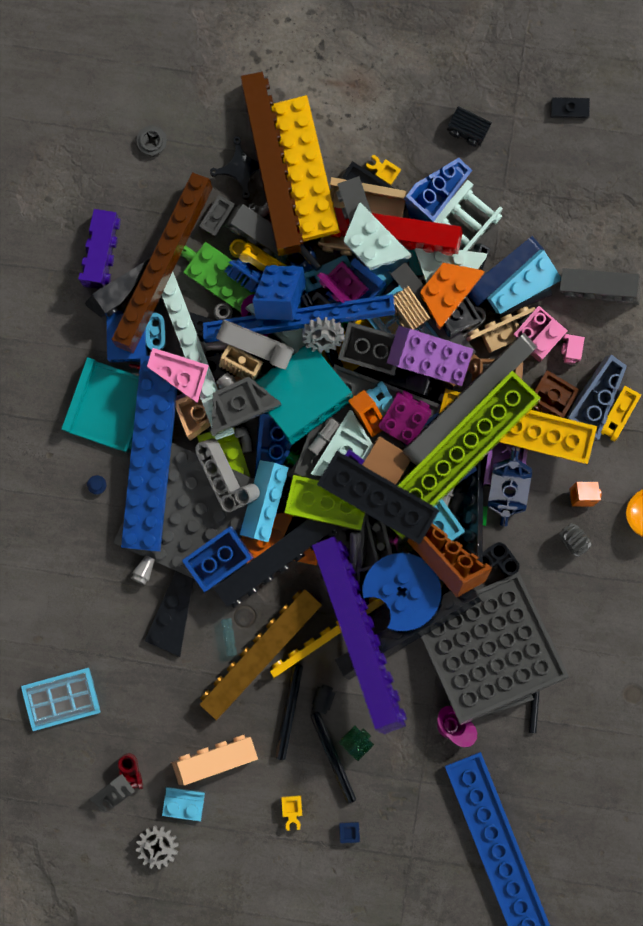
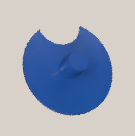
[363,553,441,631]

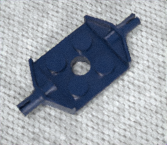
[487,447,532,527]

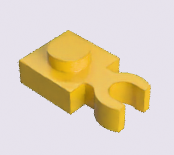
[366,155,401,186]
[281,795,302,831]

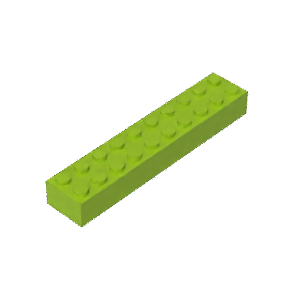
[391,371,541,539]

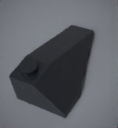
[85,258,151,318]

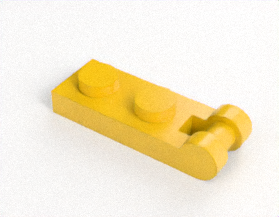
[239,243,286,272]
[601,386,641,442]

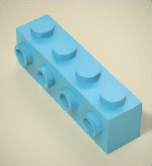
[240,460,289,542]

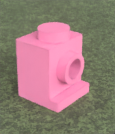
[561,334,585,364]

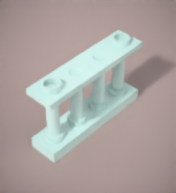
[434,180,503,251]

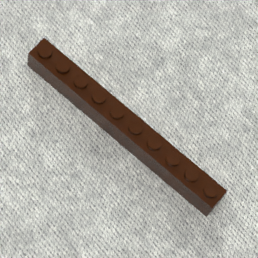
[241,72,304,256]
[112,172,213,353]

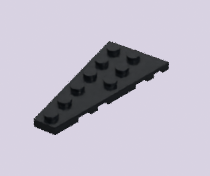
[450,459,483,564]

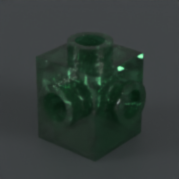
[339,725,374,761]

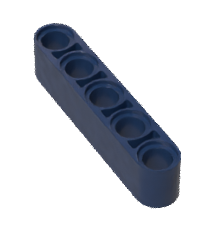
[467,236,545,307]

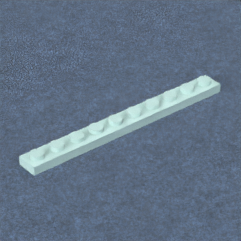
[162,272,235,440]

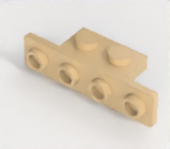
[465,307,535,353]

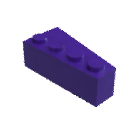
[78,209,121,289]

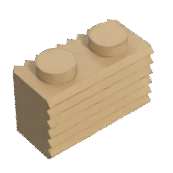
[394,286,430,330]
[219,344,263,381]

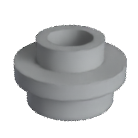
[214,303,233,320]

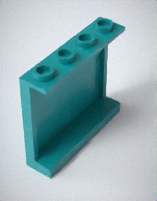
[255,345,353,445]
[62,357,139,453]

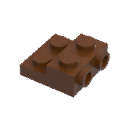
[531,370,579,418]

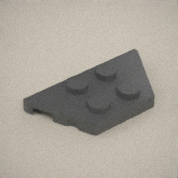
[211,377,282,436]

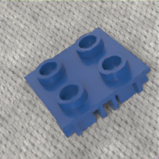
[225,259,263,293]

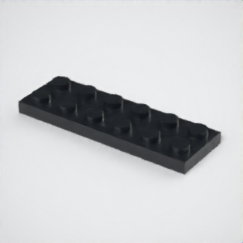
[317,451,440,545]

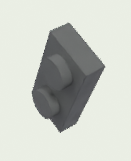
[199,195,235,238]

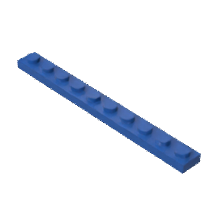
[203,294,395,343]

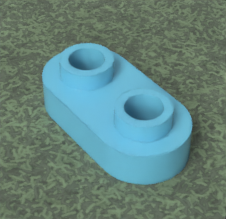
[146,313,166,350]

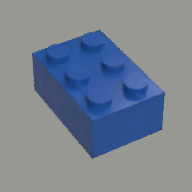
[253,265,306,320]
[182,526,254,592]

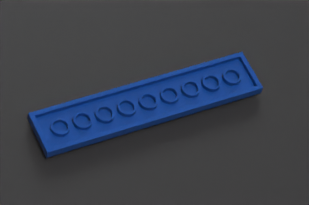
[121,355,177,551]
[444,752,550,926]

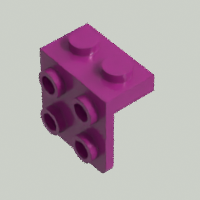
[317,261,369,303]
[379,390,432,445]

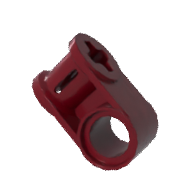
[118,753,143,789]

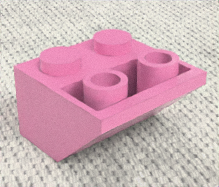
[513,306,568,362]

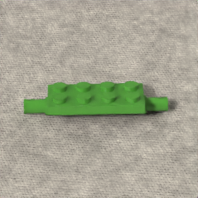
[181,242,259,313]

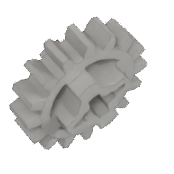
[302,317,344,353]
[136,825,179,869]

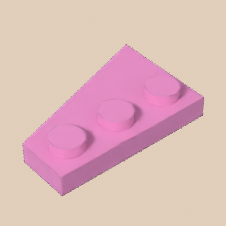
[147,348,209,403]

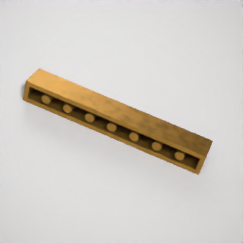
[199,590,322,721]

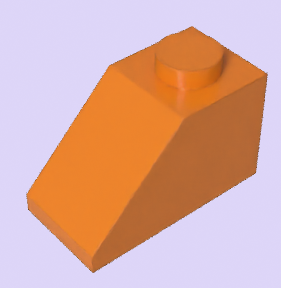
[348,390,383,437]

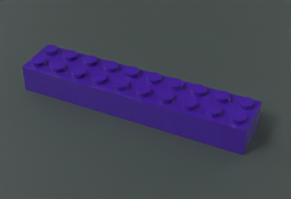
[312,537,407,734]

